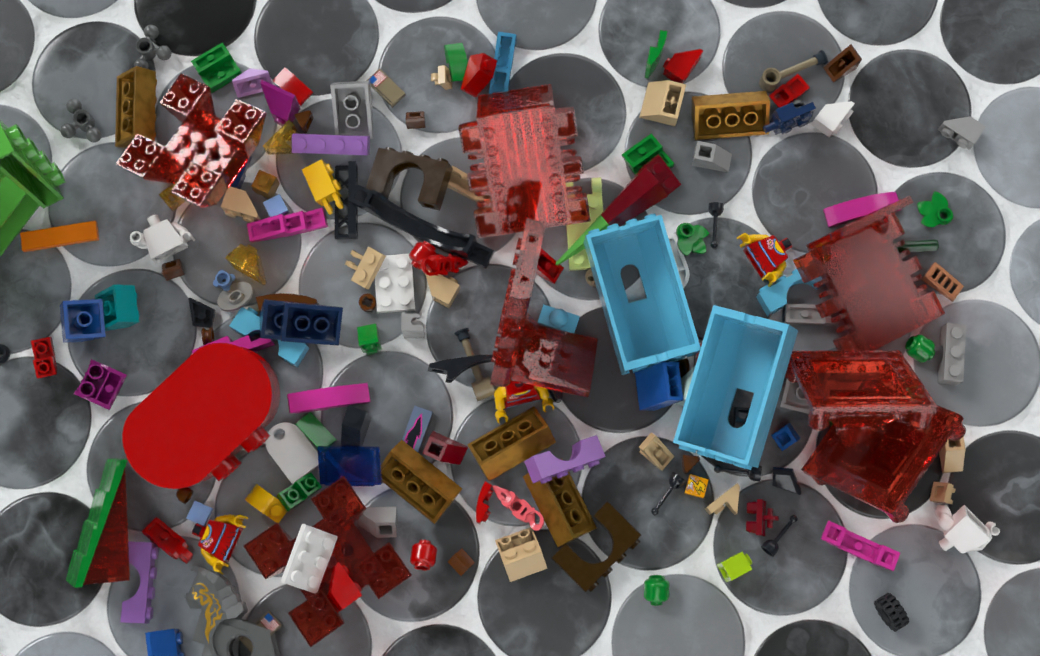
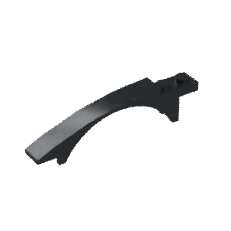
[348,184,494,269]
[428,354,586,403]

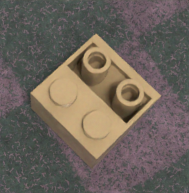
[639,80,686,126]
[495,527,547,582]

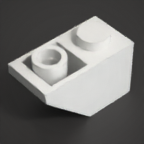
[811,101,855,138]

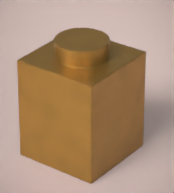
[251,170,280,199]

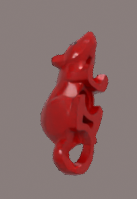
[421,253,468,276]

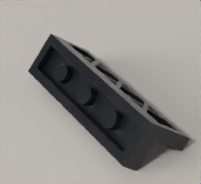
[335,161,358,239]

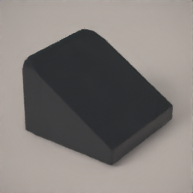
[734,407,750,428]

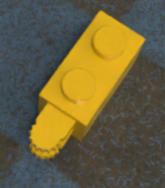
[302,159,344,215]

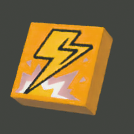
[684,474,709,499]

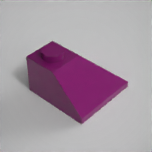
[260,80,301,127]

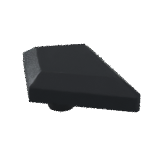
[189,298,215,328]
[772,467,801,495]

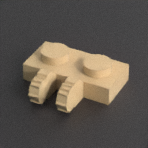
[345,246,386,290]

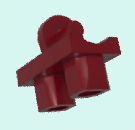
[746,499,779,537]

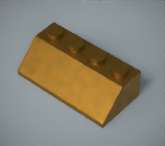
[115,66,157,148]
[692,91,770,140]
[467,406,556,481]
[374,440,462,524]
[523,458,597,547]

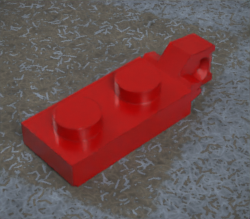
[142,517,193,564]

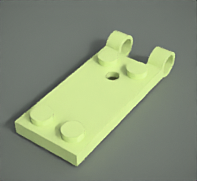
[563,177,603,271]

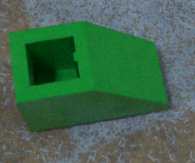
[357,324,382,355]

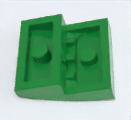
[644,30,668,78]
[191,43,242,94]
[622,133,674,175]

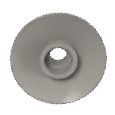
[217,282,253,312]

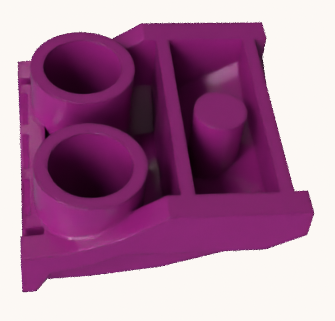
[74,359,127,410]

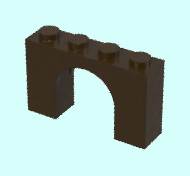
[366,147,453,211]
[551,501,641,592]

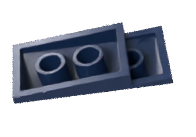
[260,299,343,346]

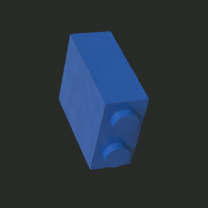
[635,362,684,411]

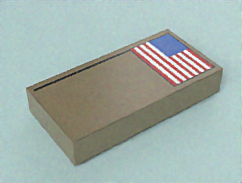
[366,68,406,108]
[239,611,282,653]

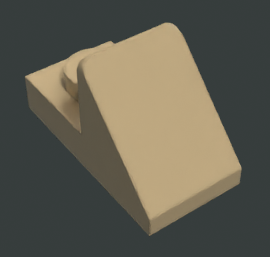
[639,433,674,471]
[705,483,740,515]

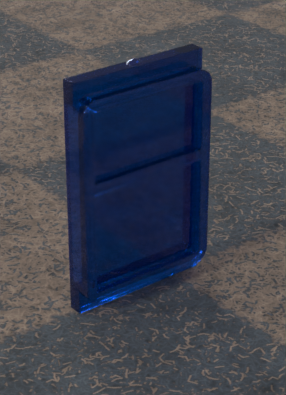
[317,446,382,486]

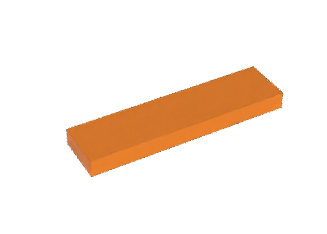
[20,221,99,252]

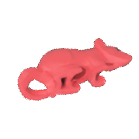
[492,485,544,531]

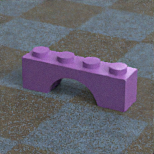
[292,133,370,155]
[524,435,606,484]
[120,541,159,623]

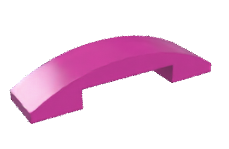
[823,192,901,227]
[821,520,900,571]

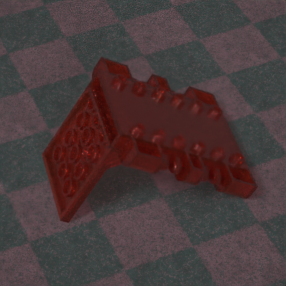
[458,84,591,238]
[793,195,945,364]
[490,218,598,397]

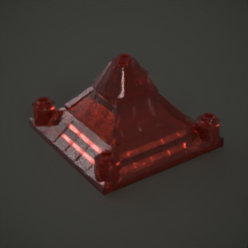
[785,350,937,448]
[801,377,966,523]

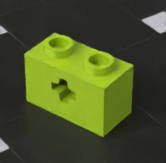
[716,551,753,582]

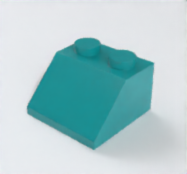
[95,284,140,331]

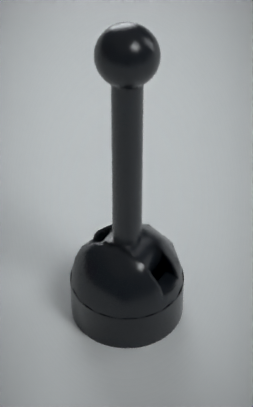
[708,202,724,248]
[714,465,762,482]
[651,472,686,515]
[761,515,798,557]

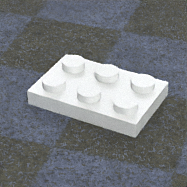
[375,254,415,313]
[280,524,338,594]

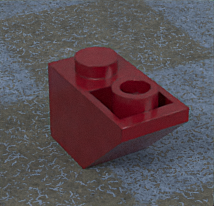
[423,431,468,465]

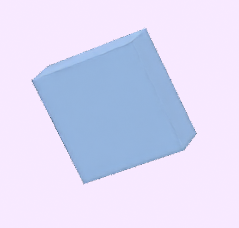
[263,194,289,217]
[186,501,213,526]

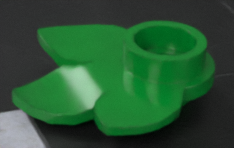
[917,191,953,228]
[676,223,709,256]

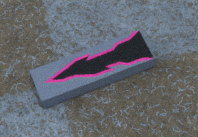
[395,406,433,462]

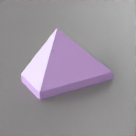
[232,68,272,98]

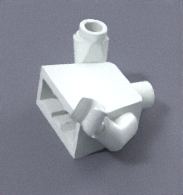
[130,215,195,263]
[935,504,1000,553]

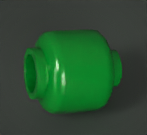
[905,334,936,363]
[644,575,670,606]

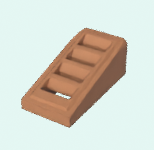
[921,262,964,302]

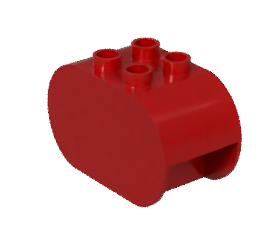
[122,343,280,489]

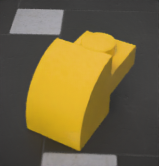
[245,483,287,524]

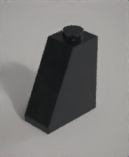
[341,406,371,454]

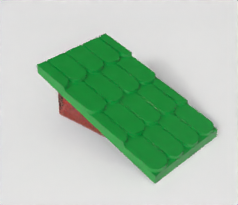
[66,458,130,588]

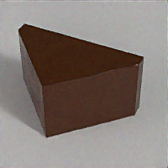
[823,44,862,82]

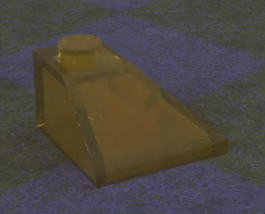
[225,244,267,286]

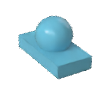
[537,304,580,335]

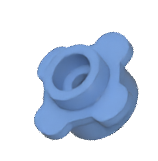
[213,270,235,291]

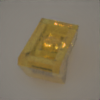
[263,120,297,155]

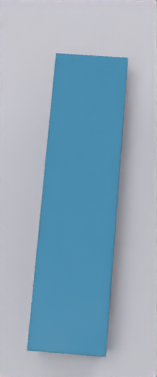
[487,32,517,107]

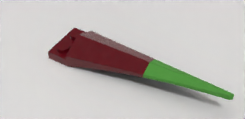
[555,155,681,265]

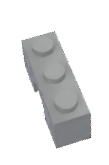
[937,323,966,386]

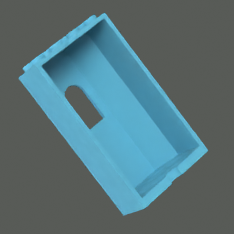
[584,214,701,375]
[673,305,798,470]

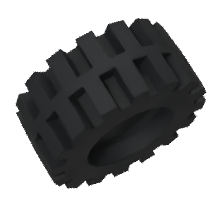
[874,593,909,632]

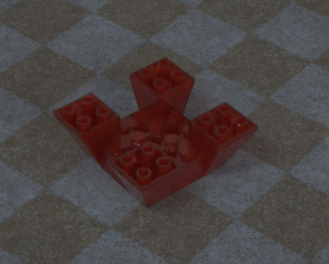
[116,73,266,208]
[244,476,412,647]

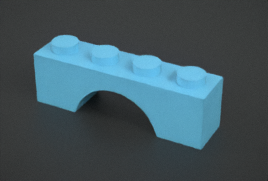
[756,257,837,317]
[229,307,309,368]

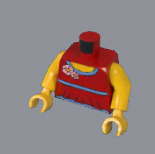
[737,233,792,287]
[494,372,554,424]
[192,514,248,575]

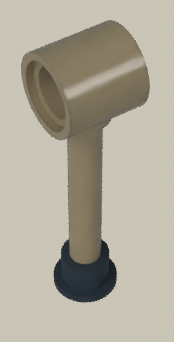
[759,50,828,92]
[454,328,495,401]

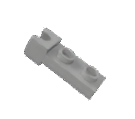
[784,304,839,326]

